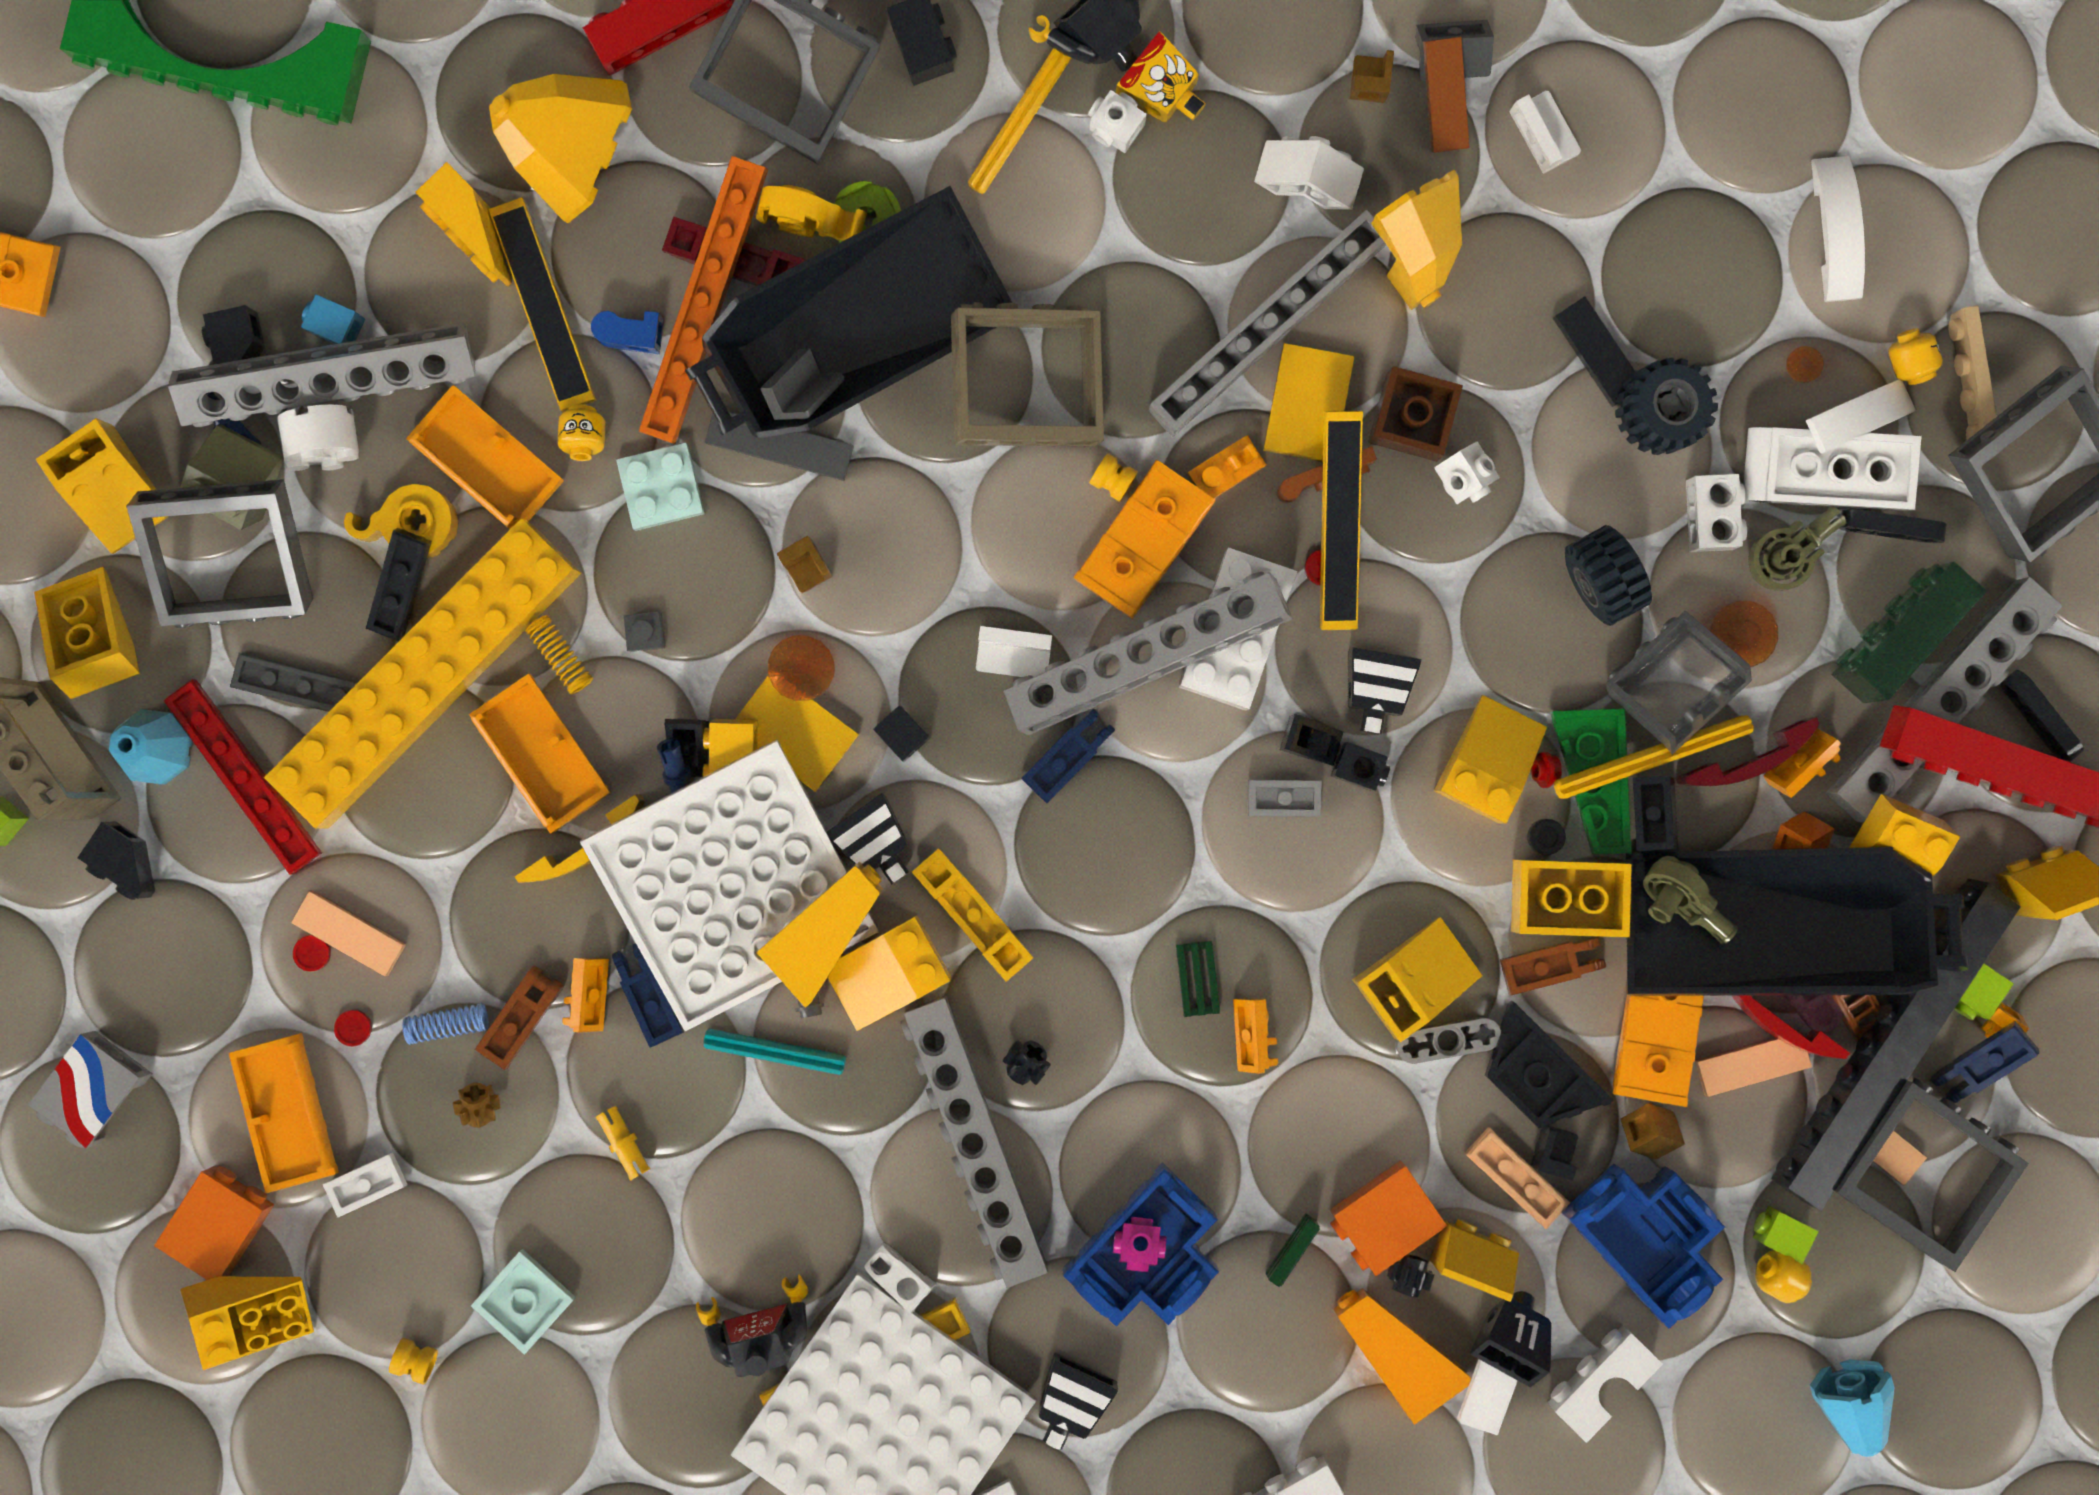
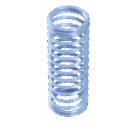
[402,1003,489,1045]

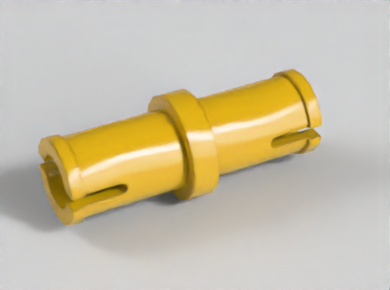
[595,1106,651,1181]

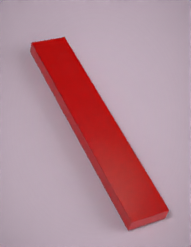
[163,679,322,875]

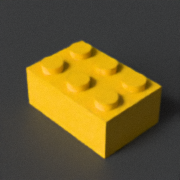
[1511,859,1632,937]

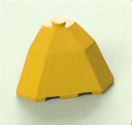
[489,74,632,223]
[1371,170,1462,310]

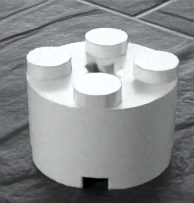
[278,404,359,471]

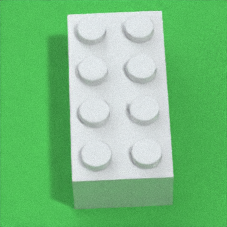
[1179,547,1297,711]

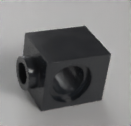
[1331,742,1390,791]

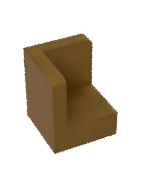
[1349,50,1394,103]
[776,535,833,593]
[1620,1103,1685,1159]

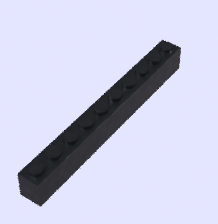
[1771,878,2021,1211]

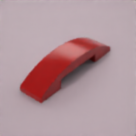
[1732,995,1851,1059]

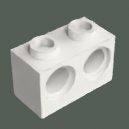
[1686,474,1747,552]

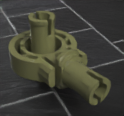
[1748,506,1846,591]
[1643,856,1738,944]

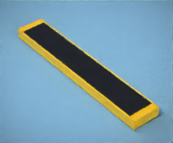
[489,197,597,413]
[1319,411,1363,630]

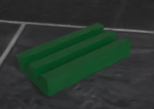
[1176,941,1220,1017]
[1265,1213,1320,1287]

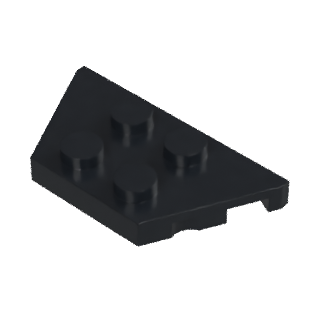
[1485,1001,1614,1128]

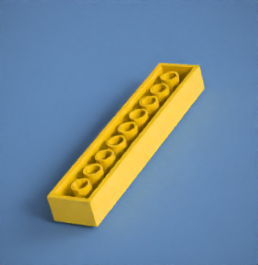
[264,518,582,829]

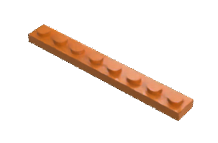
[639,156,768,444]

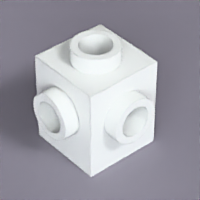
[1088,90,1147,153]
[1434,441,1500,504]

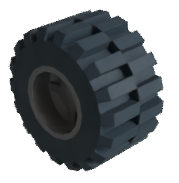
[1615,357,1718,455]
[1565,525,1652,626]

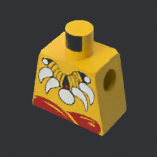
[1116,31,1206,122]

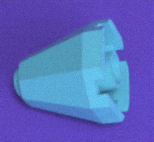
[109,709,193,784]
[1810,1359,1895,1457]

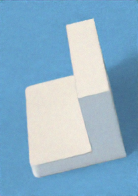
[1509,91,1581,174]
[976,626,1052,677]
[1457,1359,1517,1435]

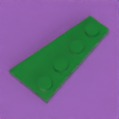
[1550,708,1631,855]

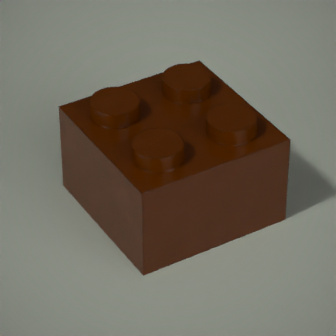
[1368,366,1463,462]

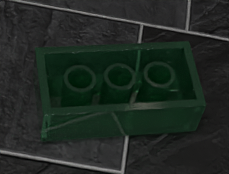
[1831,561,1987,704]

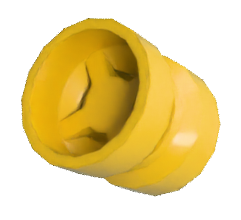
[1089,453,1139,502]
[389,1337,438,1385]

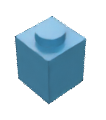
[301,294,365,344]

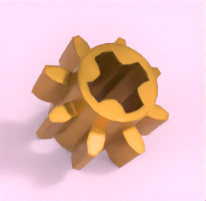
[453,1082,501,1128]

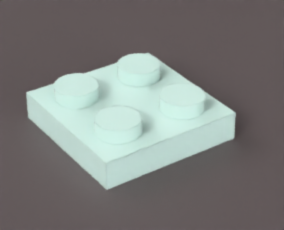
[616,443,705,531]
[471,1249,576,1355]

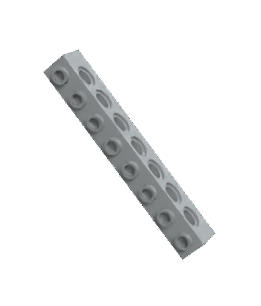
[1149,210,1386,438]
[168,323,475,427]
[1003,572,1293,735]
[1826,577,2062,822]
[901,995,1048,1288]

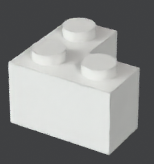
[1254,136,1364,210]

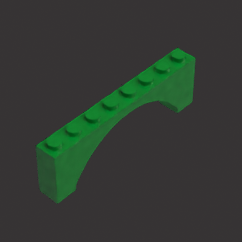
[60,0,371,126]

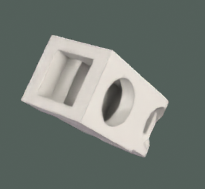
[864,1243,937,1314]

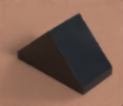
[1280,714,1343,766]
[664,719,709,777]

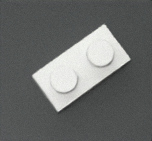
[323,1152,408,1218]

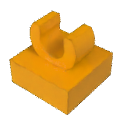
[1981,1002,2029,1038]

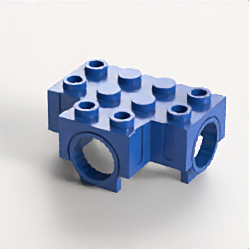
[1063,1162,1219,1327]
[1562,1163,1725,1329]

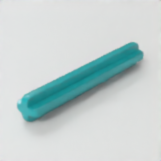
[703,1029,846,1075]

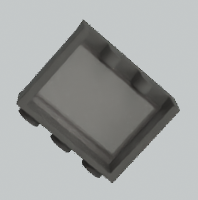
[1606,610,1752,755]

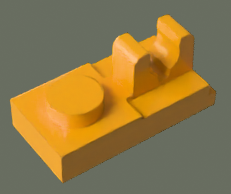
[1187,435,1267,499]
[1763,728,1841,798]
[562,958,609,1033]
[1233,998,1278,1074]

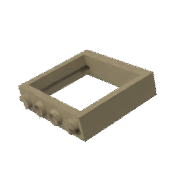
[951,302,1104,446]
[0,677,122,820]

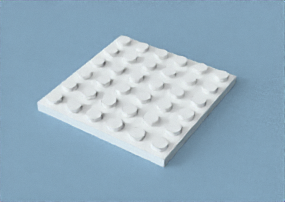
[580,740,879,1031]
[731,1272,1036,1495]

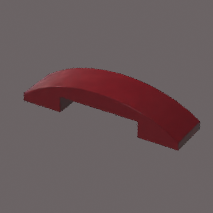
[662,216,807,286]
[1675,717,1820,786]

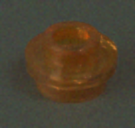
[1786,346,1824,383]

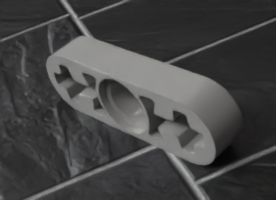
[1395,1017,1501,1064]

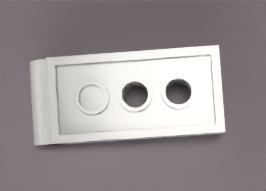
[1743,427,1921,511]

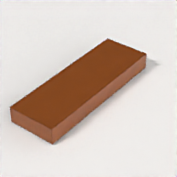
[1423,36,1469,153]

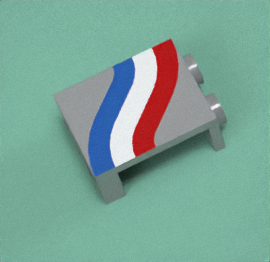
[28,1031,153,1148]

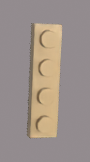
[1948,305,1997,440]

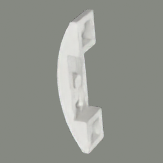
[1811,156,1865,302]
[1806,379,1916,454]

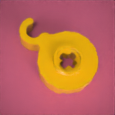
[756,185,867,241]
[344,484,459,558]

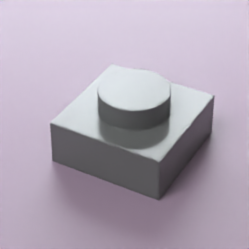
[623,612,665,652]

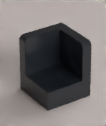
[873,706,931,762]
[1531,1125,1578,1181]

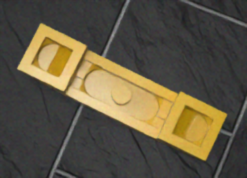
[514,794,645,883]
[912,848,1034,982]

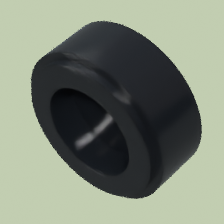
[1527,819,1566,855]

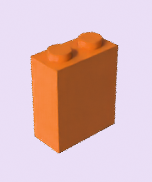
[1330,1160,1447,1276]
[154,1166,275,1280]

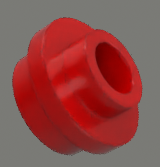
[1531,752,1562,788]

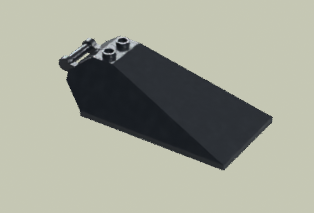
[685,186,1012,439]
[1626,847,1969,996]

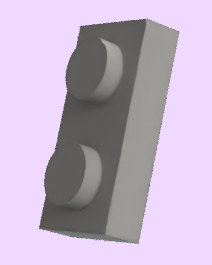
[1248,780,1322,817]

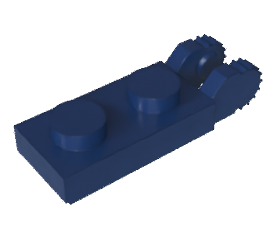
[1021,709,1115,803]
[612,943,685,1048]
[1930,1021,2040,1103]

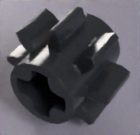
[1003,1040,1051,1085]
[1387,1254,1435,1297]

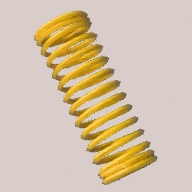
[525,615,593,694]

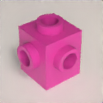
[1113,1217,1167,1272]

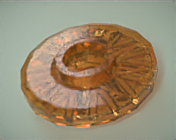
[1710,601,1778,667]
[768,635,835,701]

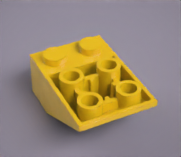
[415,162,512,287]
[35,418,169,554]
[1352,917,1483,1043]
[180,1276,314,1370]

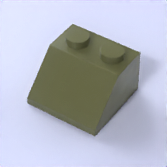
[180,424,284,530]

